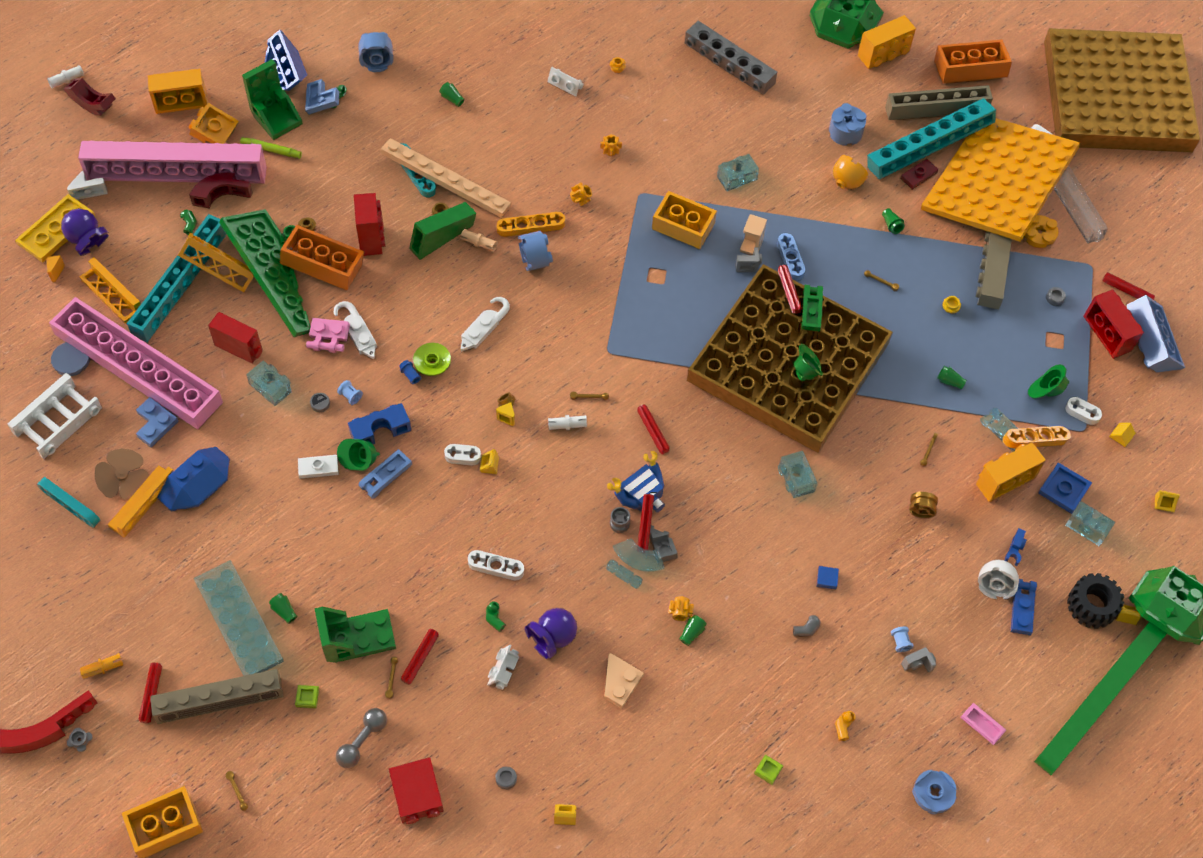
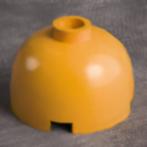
[833,155,869,189]

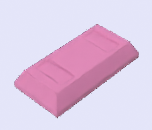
[960,703,1006,745]

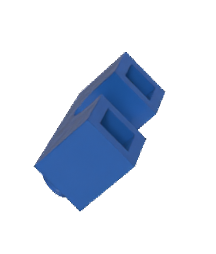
[348,403,412,445]

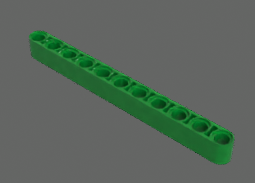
[1034,622,1167,775]

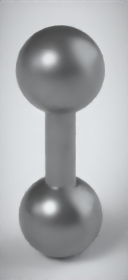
[336,708,387,768]

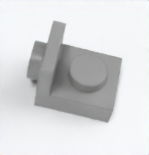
[735,247,762,272]
[901,647,936,672]

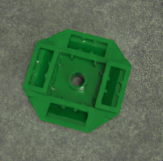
[809,0,884,49]
[1128,566,1203,645]

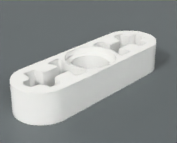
[468,550,524,581]

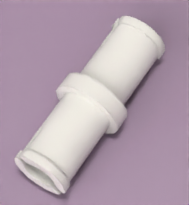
[47,65,84,89]
[548,415,587,430]

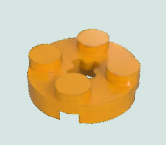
[1024,215,1059,248]

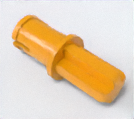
[80,653,124,679]

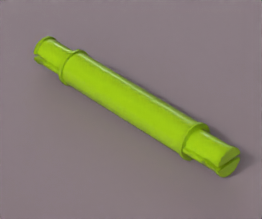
[240,137,302,159]

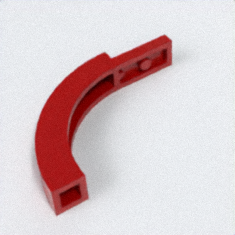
[0,690,98,754]

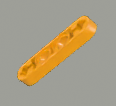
[496,212,565,237]
[1003,426,1071,449]

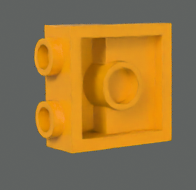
[188,103,239,144]

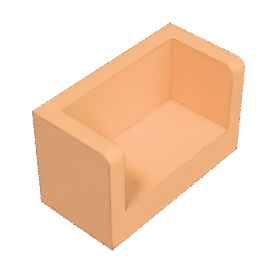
[740,214,767,255]

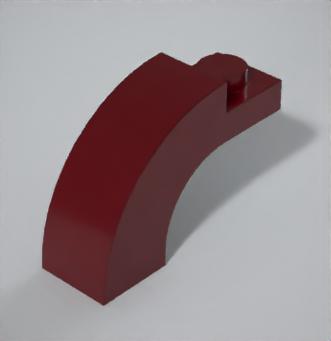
[63,78,116,116]
[189,172,253,209]

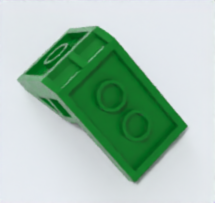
[242,59,303,140]
[314,606,396,663]

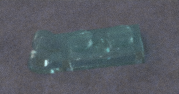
[980,408,1029,452]

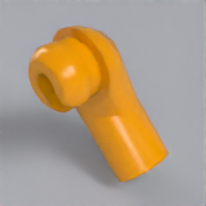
[835,711,856,741]

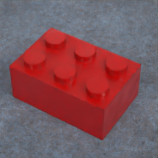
[354,193,386,256]
[1083,289,1144,359]

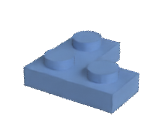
[305,79,339,115]
[136,397,179,448]

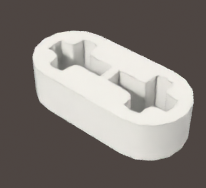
[1065,397,1102,425]
[444,444,481,466]

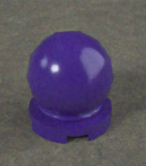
[61,209,109,256]
[525,608,577,659]

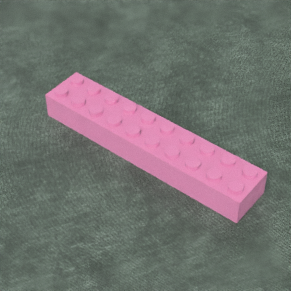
[78,141,267,183]
[49,297,223,430]

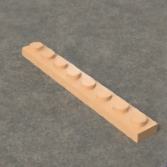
[380,138,511,218]

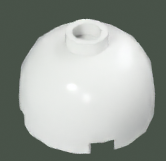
[978,560,1019,599]

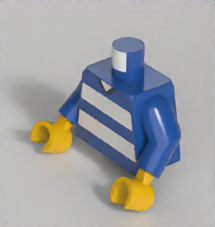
[607,451,665,512]

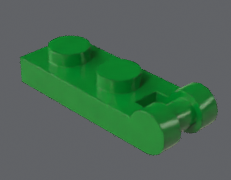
[801,284,823,332]

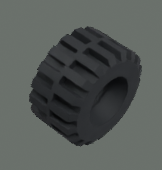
[1067,573,1124,629]

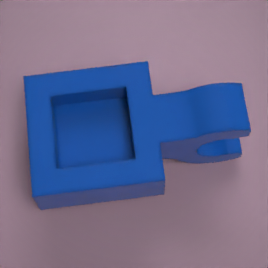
[1004,528,1027,566]

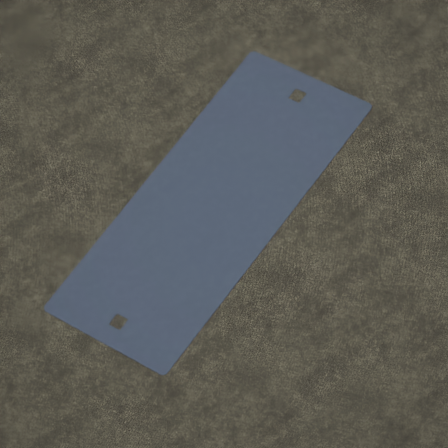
[607,193,1093,432]

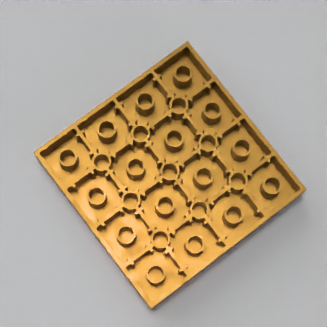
[1044,28,1200,153]
[687,264,893,453]

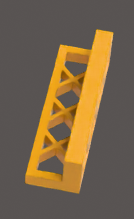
[178,233,254,292]
[79,257,141,324]
[107,465,173,538]

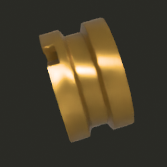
[909,492,938,518]

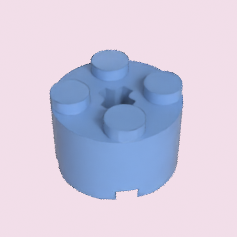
[358,32,394,72]
[829,103,866,146]
[518,231,553,271]

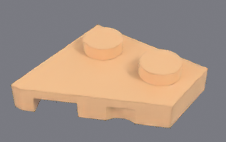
[604,653,644,709]

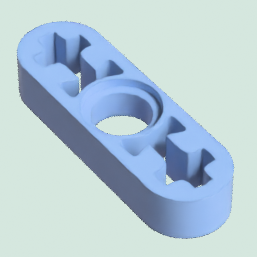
[777,233,805,281]

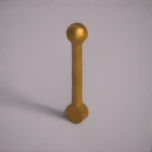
[864,270,899,291]
[570,391,609,400]
[920,433,938,466]
[385,656,398,699]
[225,771,248,811]

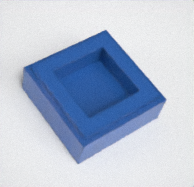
[816,566,839,590]

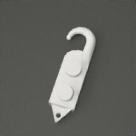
[461,297,510,352]
[333,301,377,359]

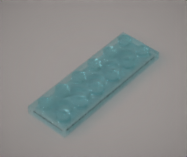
[193,560,284,676]

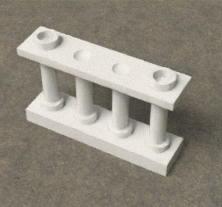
[7,373,102,459]

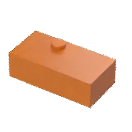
[934,39,1012,84]
[280,225,364,290]

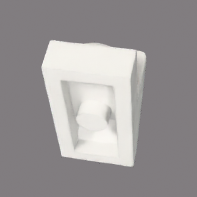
[67,171,108,200]

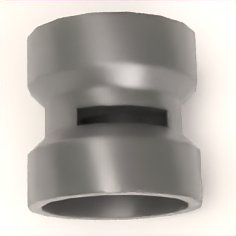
[610,507,630,533]

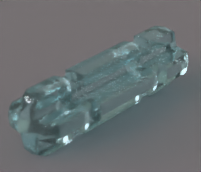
[606,559,643,589]

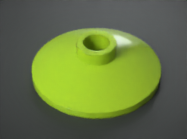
[413,343,451,376]

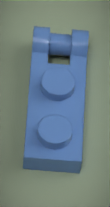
[358,449,412,499]

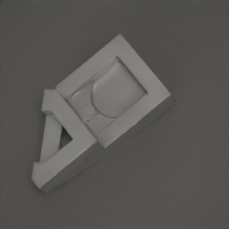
[650,525,678,563]

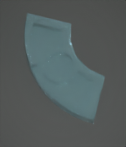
[613,538,665,571]

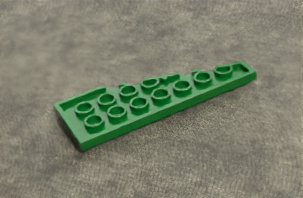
[219,209,311,337]

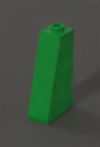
[409,202,476,260]

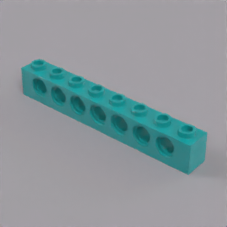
[867,98,996,179]
[127,214,227,343]

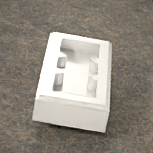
[298,455,339,479]

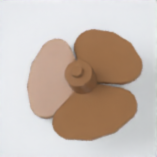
[95,448,149,500]

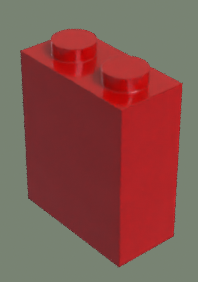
[208,312,263,364]
[388,757,444,824]

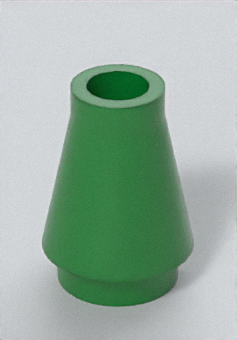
[439,82,465,107]
[882,208,905,234]
[937,365,967,389]
[269,593,298,624]
[679,615,707,646]

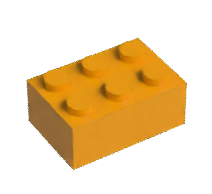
[857,15,916,69]
[147,69,208,114]
[652,191,717,249]
[976,442,1046,502]
[122,786,203,858]

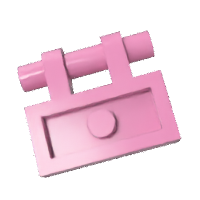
[306,318,350,353]

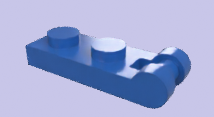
[1010,579,1037,636]

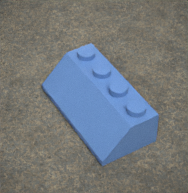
[1126,295,1185,372]

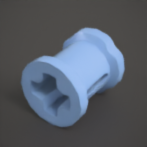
[337,380,363,405]
[891,626,914,652]

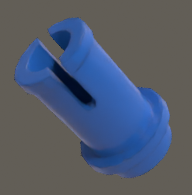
[399,360,421,385]

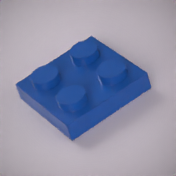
[1038,462,1092,514]

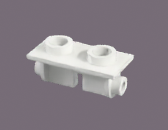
[547,67,584,96]
[487,645,519,690]

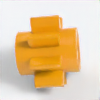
[600,134,622,157]
[570,182,592,206]
[668,596,694,621]

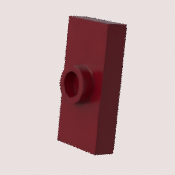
[900,158,939,190]

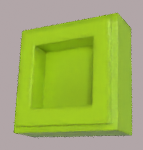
[295,685,319,708]
[754,755,783,785]

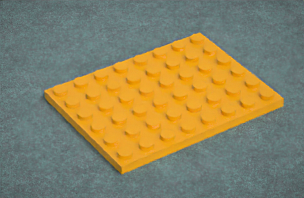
[921,118,1080,242]

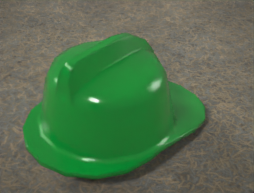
[794,344,823,381]
[1028,364,1069,398]
[337,439,380,471]

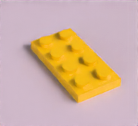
[15,194,95,263]

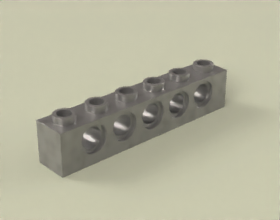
[684,21,778,95]

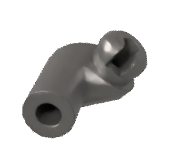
[793,615,821,636]

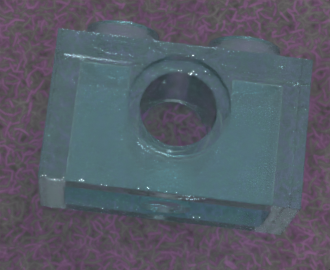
[717,154,759,191]
[246,360,292,406]
[778,450,817,498]
[1066,501,1115,546]

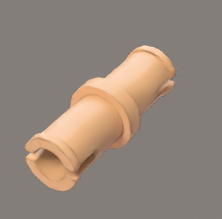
[460,229,498,252]

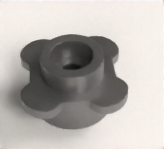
[67,728,93,752]

